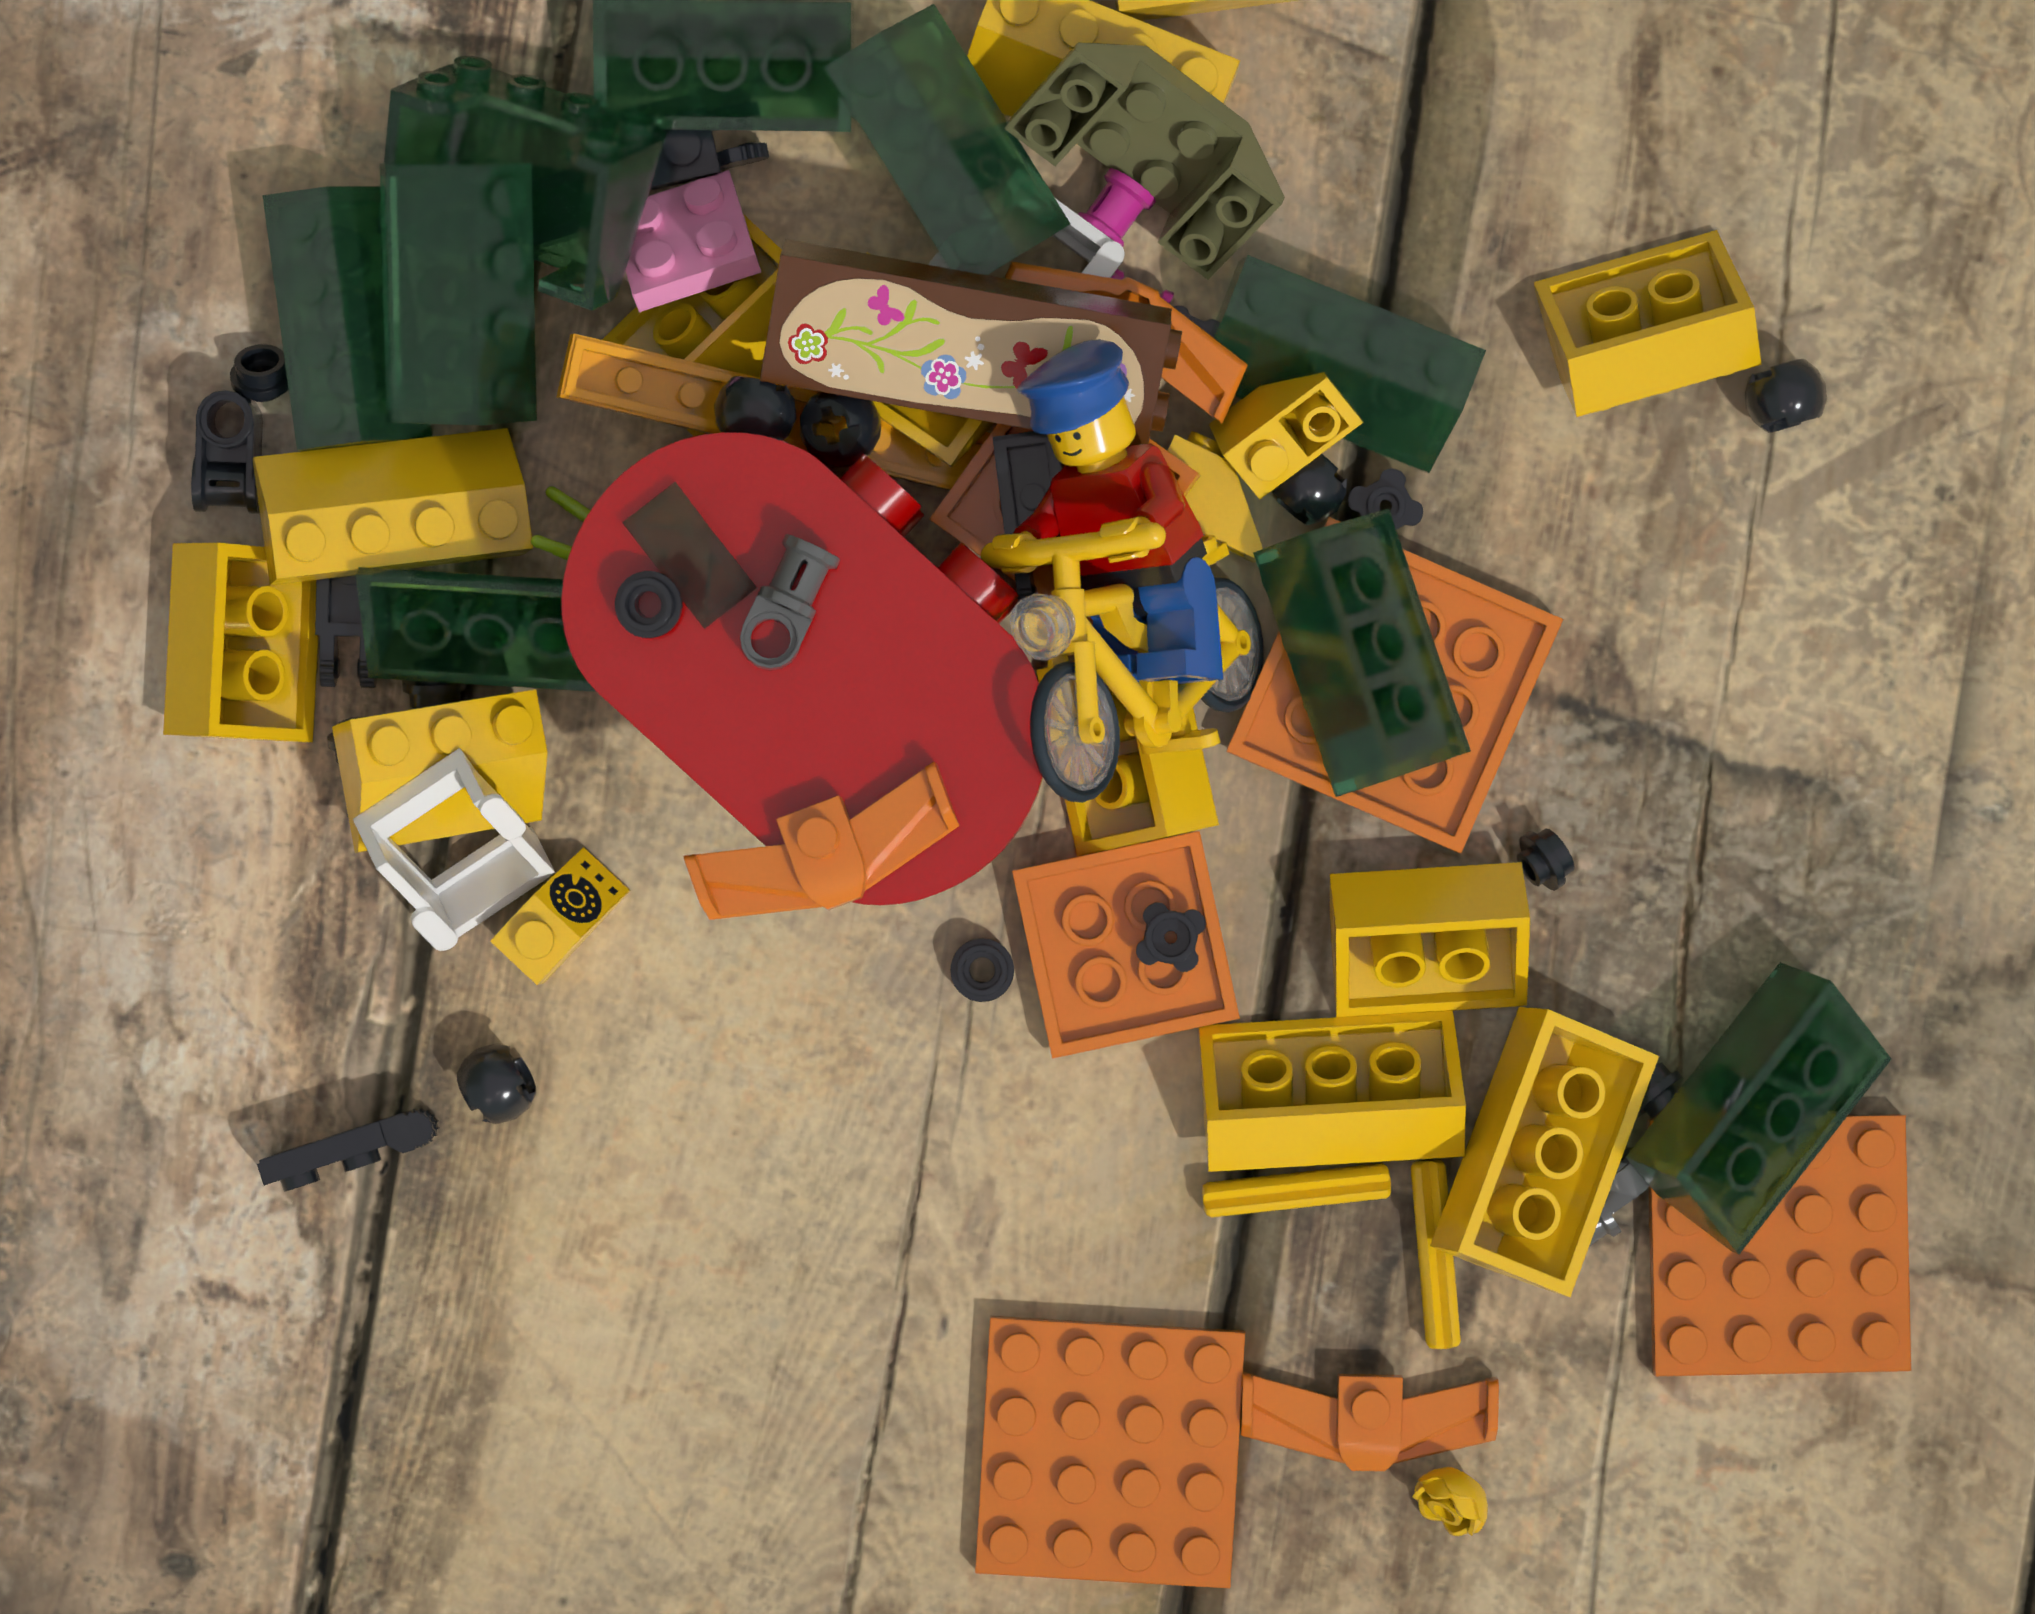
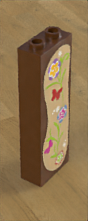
[760,239,1182,446]

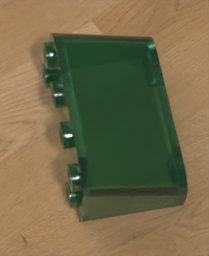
[377,56,666,311]

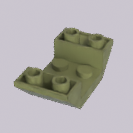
[1004,42,1285,280]

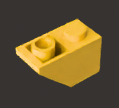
[1209,372,1363,500]

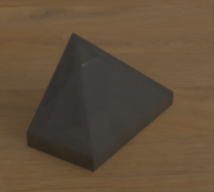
[622,482,758,629]

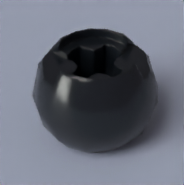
[1745,359,1827,433]
[714,376,796,441]
[800,392,881,467]
[1271,454,1347,525]
[457,1044,536,1124]

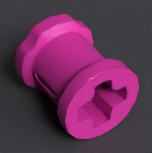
[1078,168,1156,247]

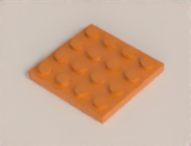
[1226,517,1563,854]
[1647,1114,1911,1376]
[975,1316,1245,1589]

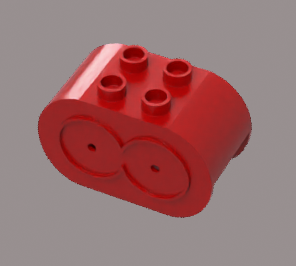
[562,432,1047,906]

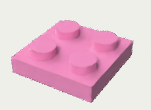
[613,170,761,312]

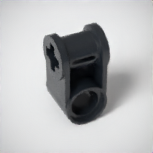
[191,390,263,514]

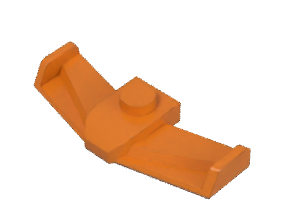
[1004,262,1248,424]
[683,761,959,920]
[1241,1372,1499,1471]

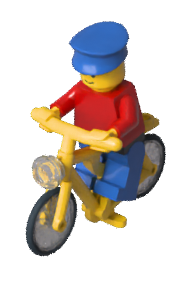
[981,339,1264,803]

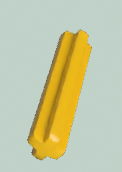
[1411,1159,1461,1349]
[1202,1163,1391,1218]

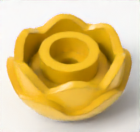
[1412,1467,1488,1536]

